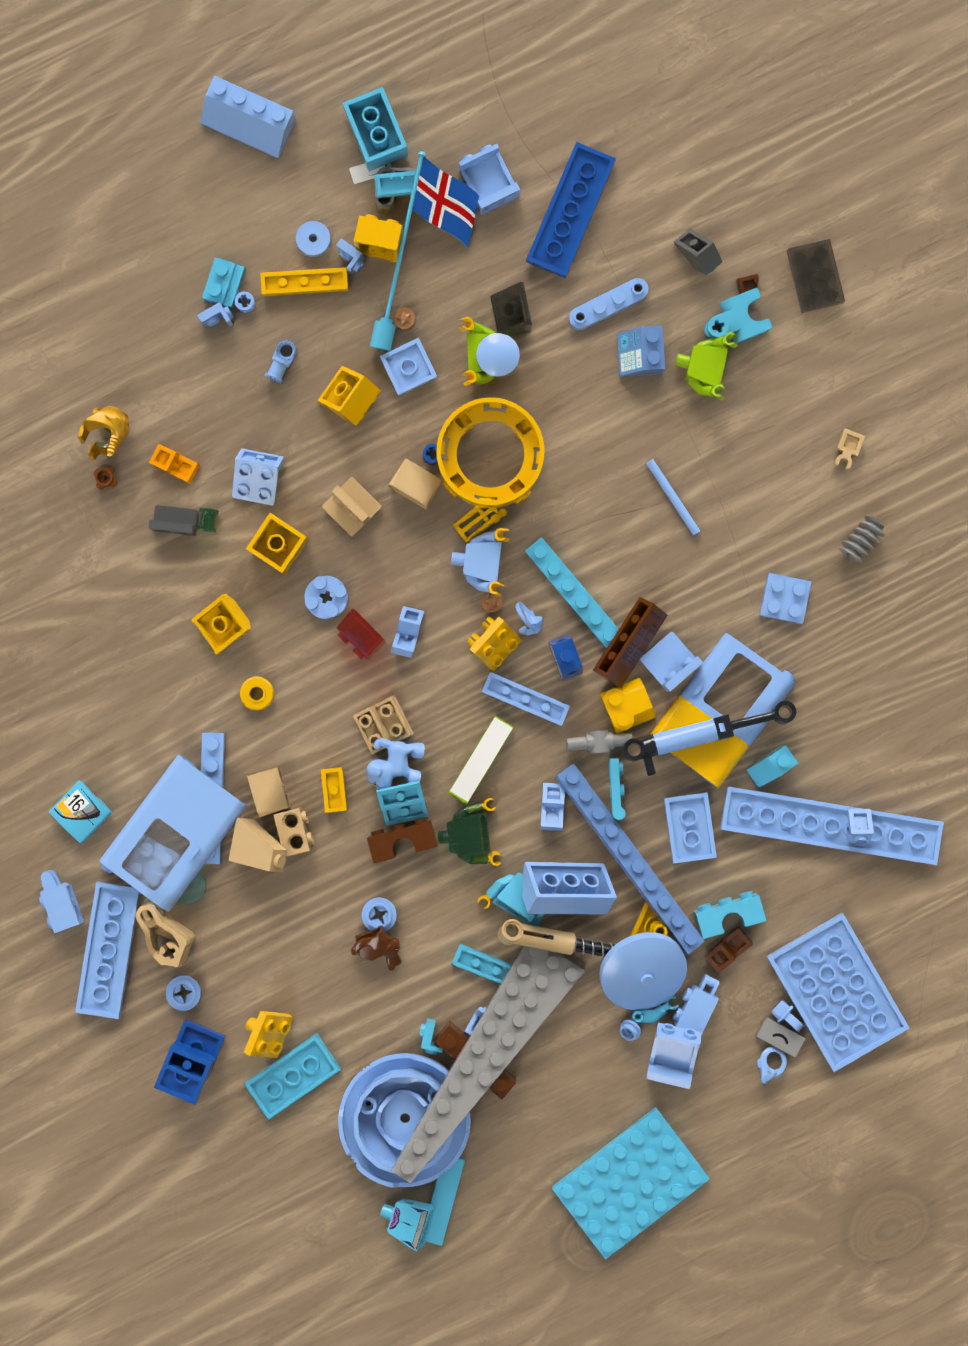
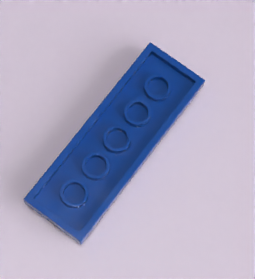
[526,142,616,279]

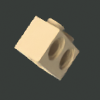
[273,807,314,857]

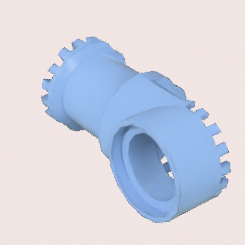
[264,340,297,384]

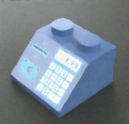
[617,326,665,377]

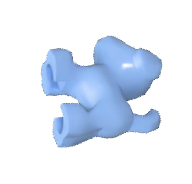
[366,738,425,790]

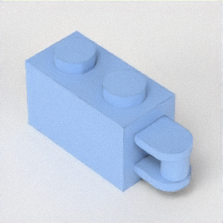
[672,974,719,1035]

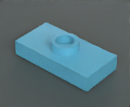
[374,171,416,198]

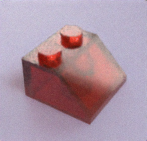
[337,608,387,660]

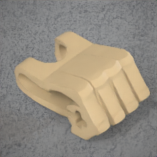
[135,902,195,967]

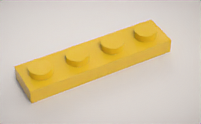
[260,267,349,296]

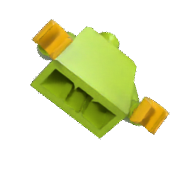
[459,317,497,386]

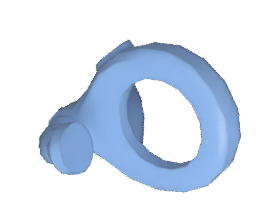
[515,602,543,635]
[757,1047,787,1084]

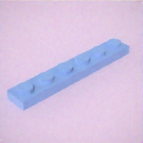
[198,733,225,864]

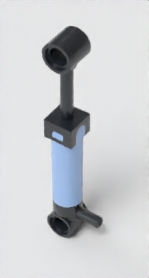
[623,701,797,776]

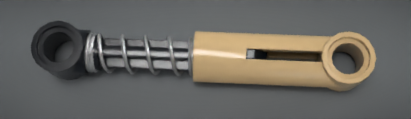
[498,919,616,959]

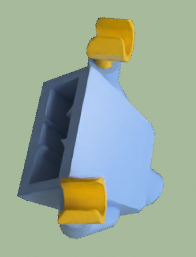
[451,528,510,596]

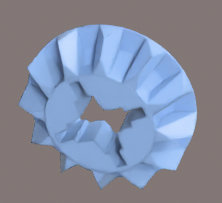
[362,897,397,931]
[166,975,201,1011]

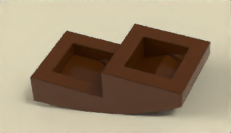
[704,926,753,973]

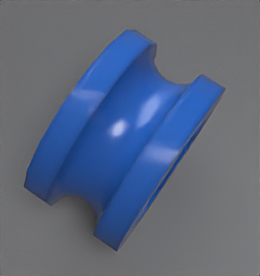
[423,444,442,465]

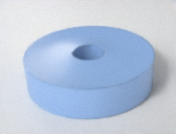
[296,221,331,257]

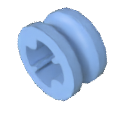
[235,291,255,313]

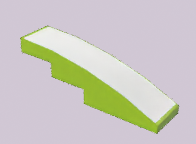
[448,716,513,805]

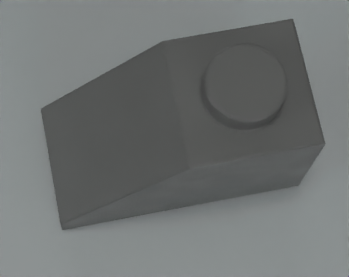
[674,229,722,275]

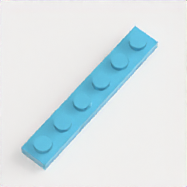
[525,537,619,649]

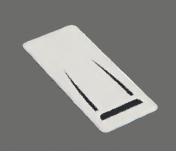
[349,163,392,184]

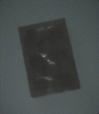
[787,239,845,313]

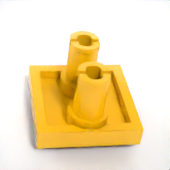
[468,617,522,672]

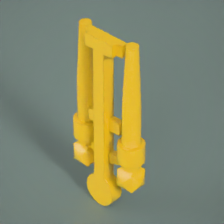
[453,498,507,543]

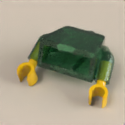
[438,798,501,866]

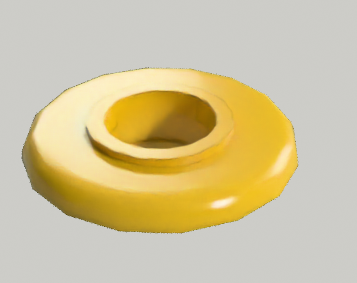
[240,676,274,711]

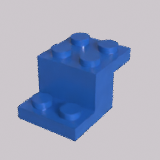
[154,1019,226,1105]

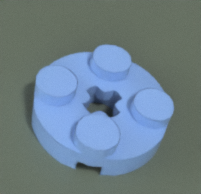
[304,576,348,619]

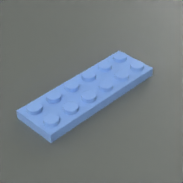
[75,881,140,1019]

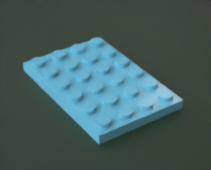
[552,1107,710,1260]

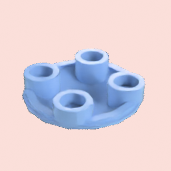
[476,333,520,377]

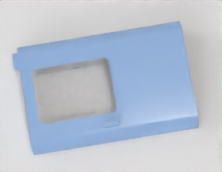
[99,754,248,912]

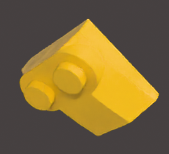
[191,594,251,655]
[600,677,656,734]

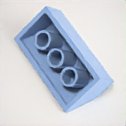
[200,76,296,159]
[522,862,617,914]

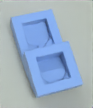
[540,783,565,831]

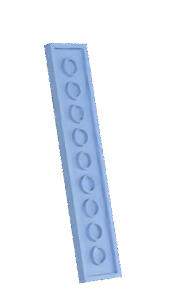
[720,786,944,865]

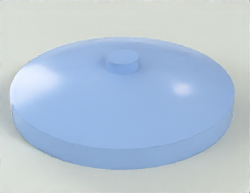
[599,932,687,1010]

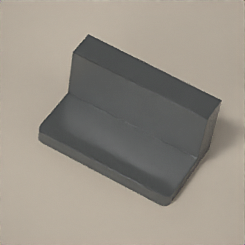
[149,505,199,536]

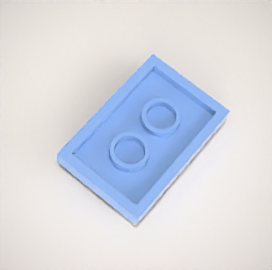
[663,792,717,864]

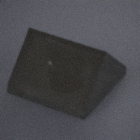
[490,282,532,336]

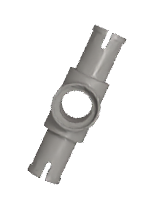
[566,730,633,754]

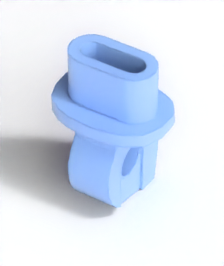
[771,1000,804,1032]

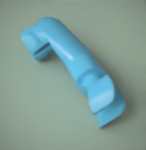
[632,995,679,1023]

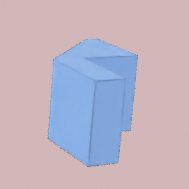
[391,606,424,658]

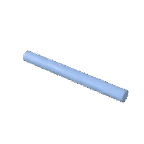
[646,459,700,536]

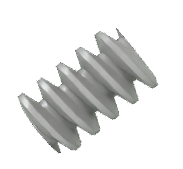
[838,515,885,563]

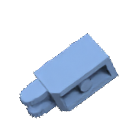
[39,870,85,933]

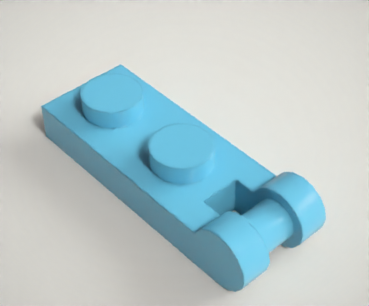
[608,758,626,820]

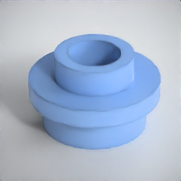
[620,1020,641,1041]

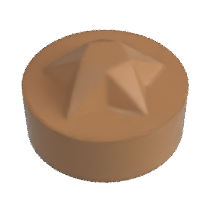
[394,308,415,331]
[481,592,502,613]

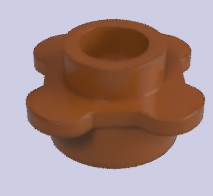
[93,466,117,490]

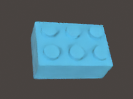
[343,87,408,171]

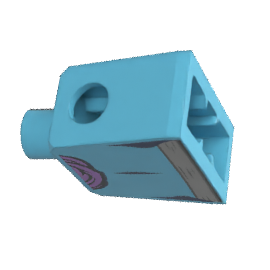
[380,1198,436,1251]

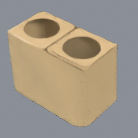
[388,459,441,510]
[247,767,291,818]

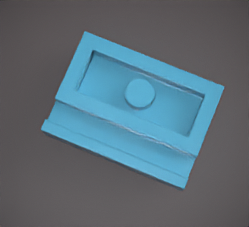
[202,257,246,309]

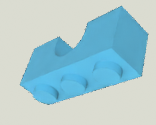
[693,891,767,939]

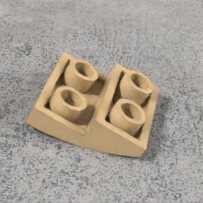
[353,695,414,754]

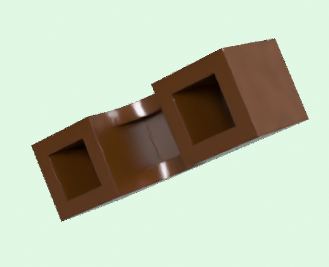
[367,817,438,864]

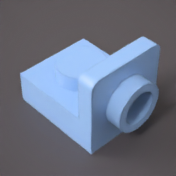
[336,238,364,276]
[197,302,234,327]
[847,809,874,844]

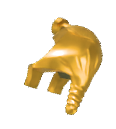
[77,406,130,460]

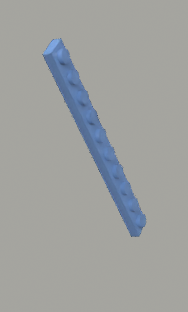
[555,764,705,955]

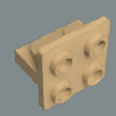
[322,477,382,537]

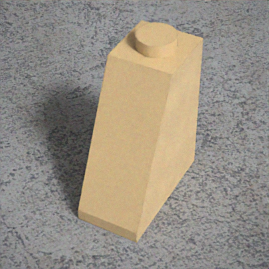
[228,817,287,872]

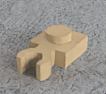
[834,428,865,470]

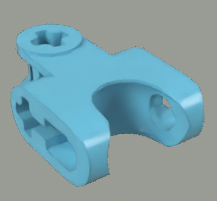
[704,288,773,344]

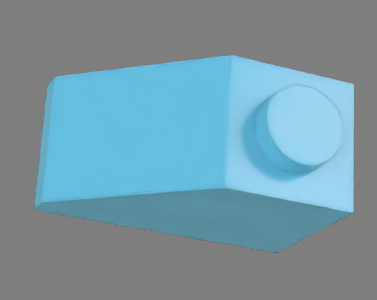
[746,745,798,788]

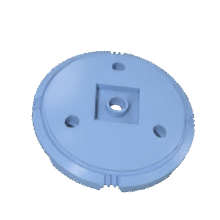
[338,1053,471,1188]

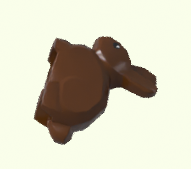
[351,926,401,971]

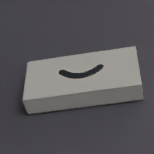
[756,1016,806,1057]

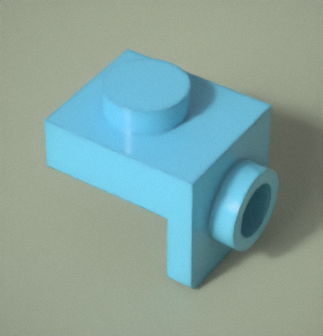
[419,1018,443,1055]

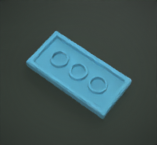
[244,1033,341,1120]

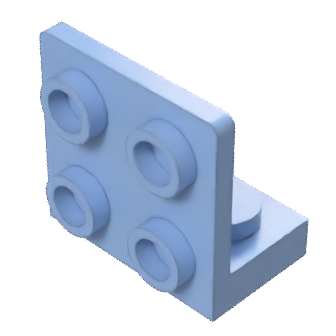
[232,448,284,506]
[640,632,703,692]

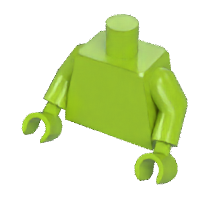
[675,332,738,401]

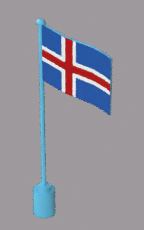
[370,151,479,351]

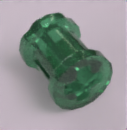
[196,508,219,533]

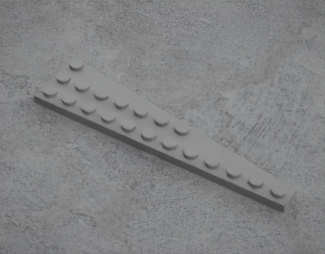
[391,946,585,1183]

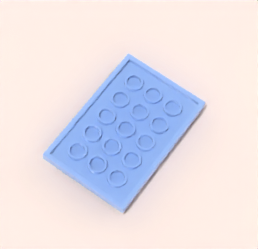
[766,913,909,1072]

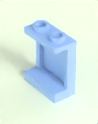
[458,144,520,215]
[646,1023,701,1089]

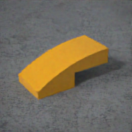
[149,444,201,484]

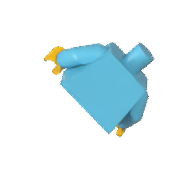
[478,872,545,926]

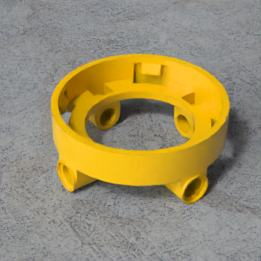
[436,397,545,508]

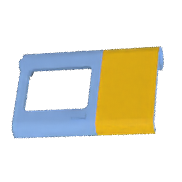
[650,633,796,789]

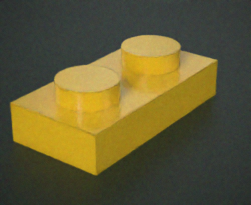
[321,767,347,813]

